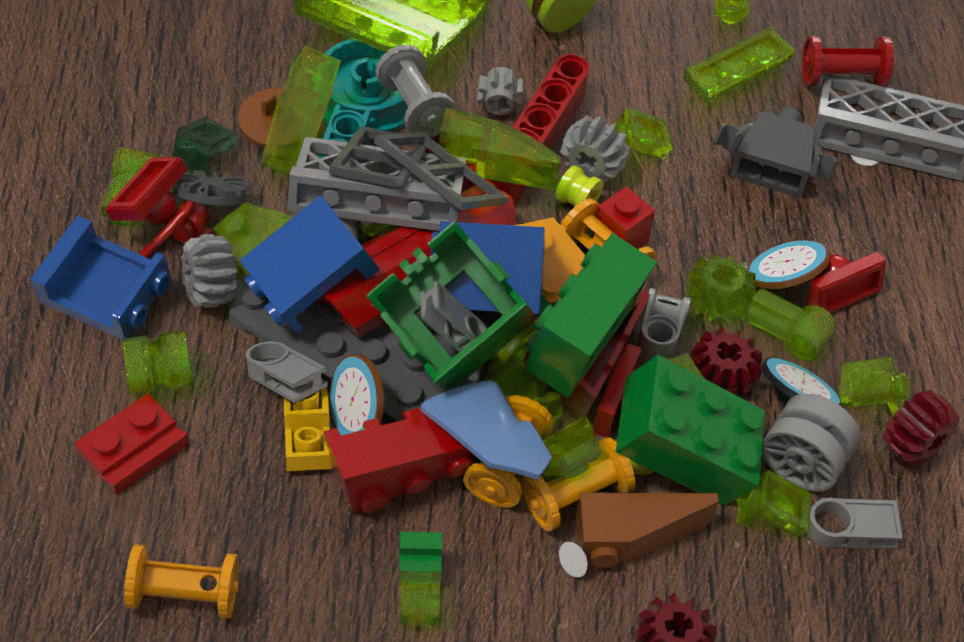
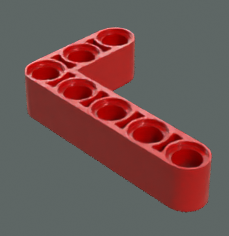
[415,54,589,205]

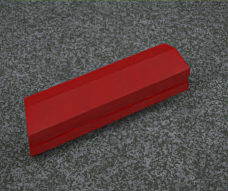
[316,178,518,338]

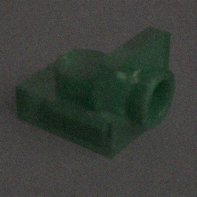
[172,117,238,176]

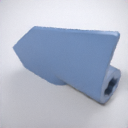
[420,381,552,480]

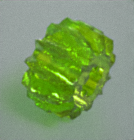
[686,252,757,324]

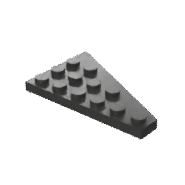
[229,280,489,424]

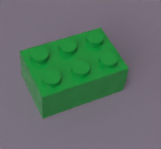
[524,233,657,398]
[616,355,765,506]

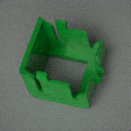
[366,221,538,391]

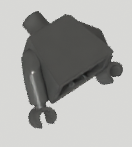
[713,107,838,198]

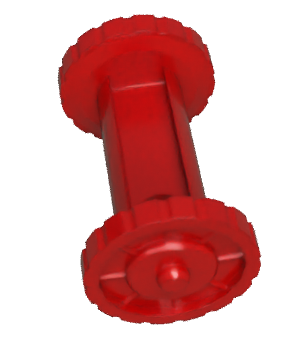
[802,36,894,87]

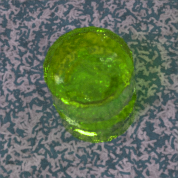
[122,330,193,395]

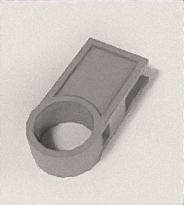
[420,281,487,352]
[246,341,328,403]
[805,497,903,549]

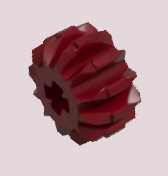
[689,326,763,396]
[883,390,960,466]
[634,592,717,642]

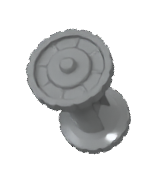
[375,44,456,138]

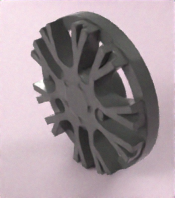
[172,170,250,206]

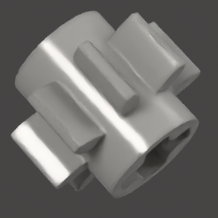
[477,67,524,115]

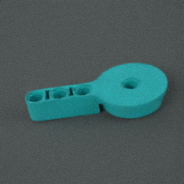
[309,37,409,164]

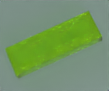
[683,27,794,103]

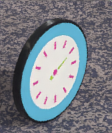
[761,357,841,406]

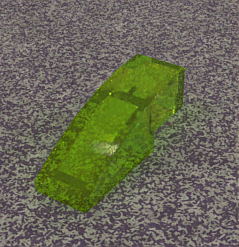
[261,45,341,176]
[439,108,561,190]

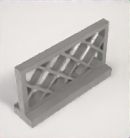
[814,74,964,181]
[288,137,466,231]

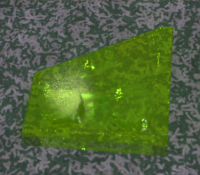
[213,202,294,276]
[542,415,602,479]

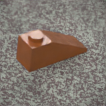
[575,493,718,568]

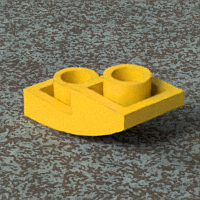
[283,386,332,471]

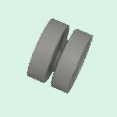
[762,394,861,491]

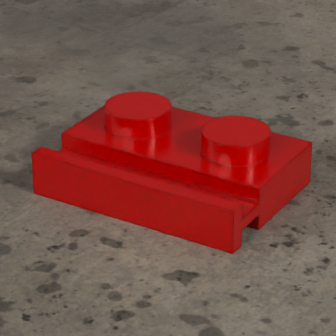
[74,393,189,495]

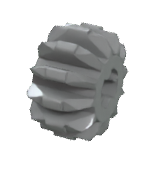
[560,115,631,183]
[181,234,238,308]

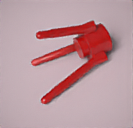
[139,200,212,258]

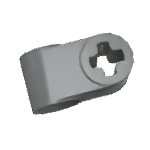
[637,288,691,365]

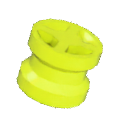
[555,165,604,207]

